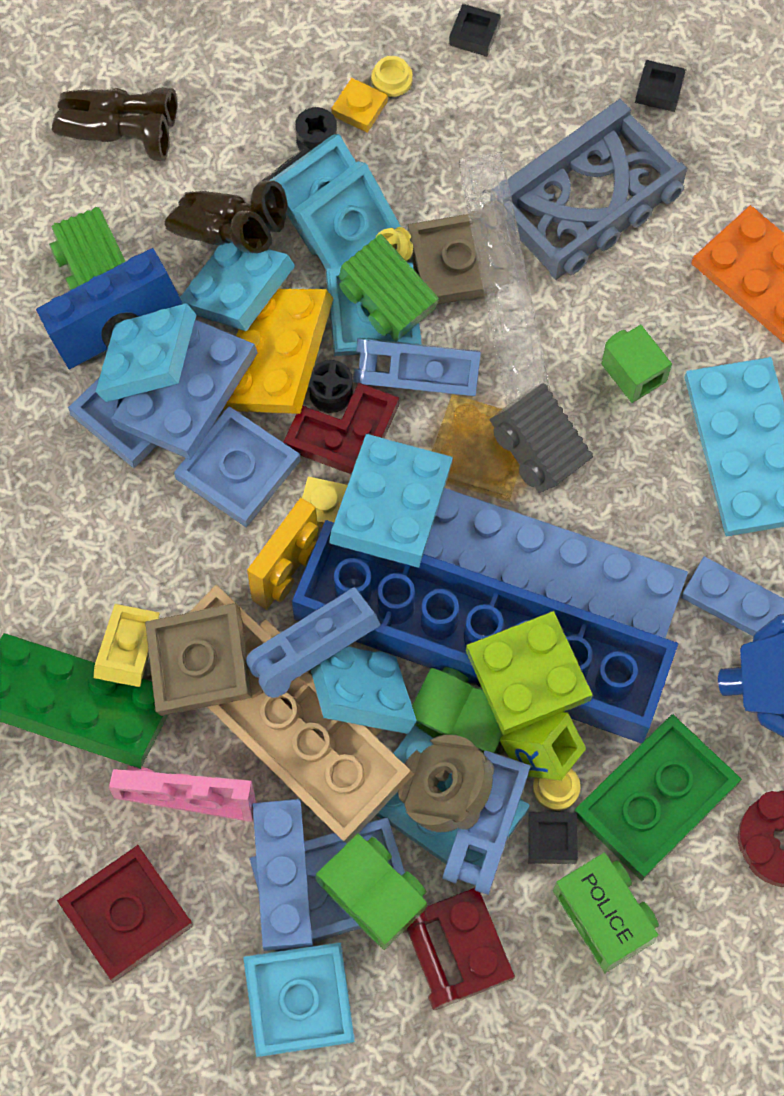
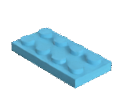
[684,357,784,537]

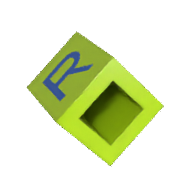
[500,712,586,780]

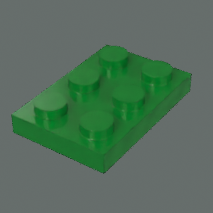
[573,713,742,881]

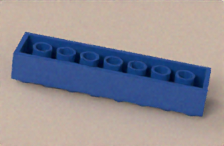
[292,520,679,744]

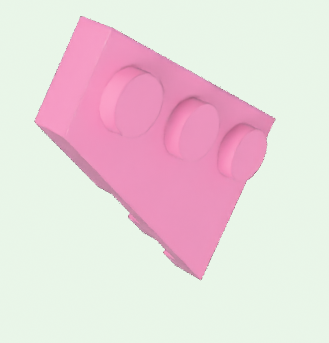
[109,766,256,822]

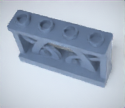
[489,98,687,280]

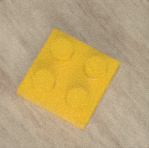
[247,497,319,610]

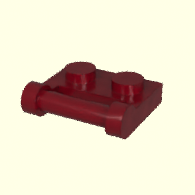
[403,888,515,1010]

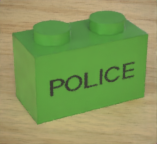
[553,852,659,973]

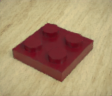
[57,845,193,983]

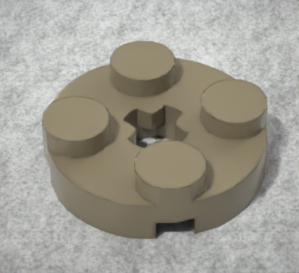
[398,735,494,832]

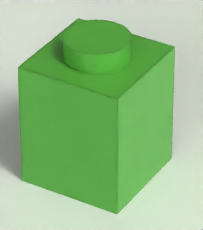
[601,324,672,403]

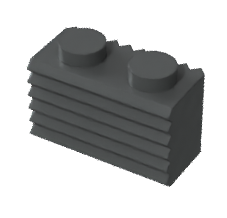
[489,383,593,493]

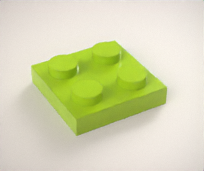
[466,611,593,736]

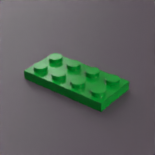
[0,633,168,769]

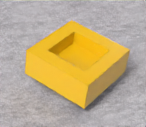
[331,78,388,133]

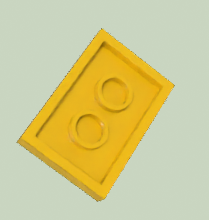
[223,289,334,414]

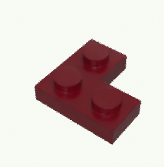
[283,383,399,474]

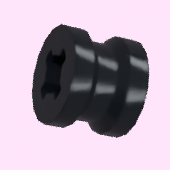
[295,107,337,152]
[309,360,353,413]

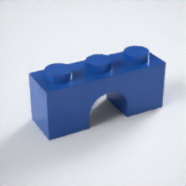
[36,248,183,370]

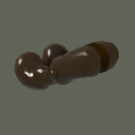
[52,87,178,161]
[165,180,287,253]

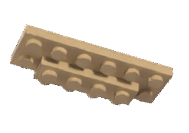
[190,585,414,843]

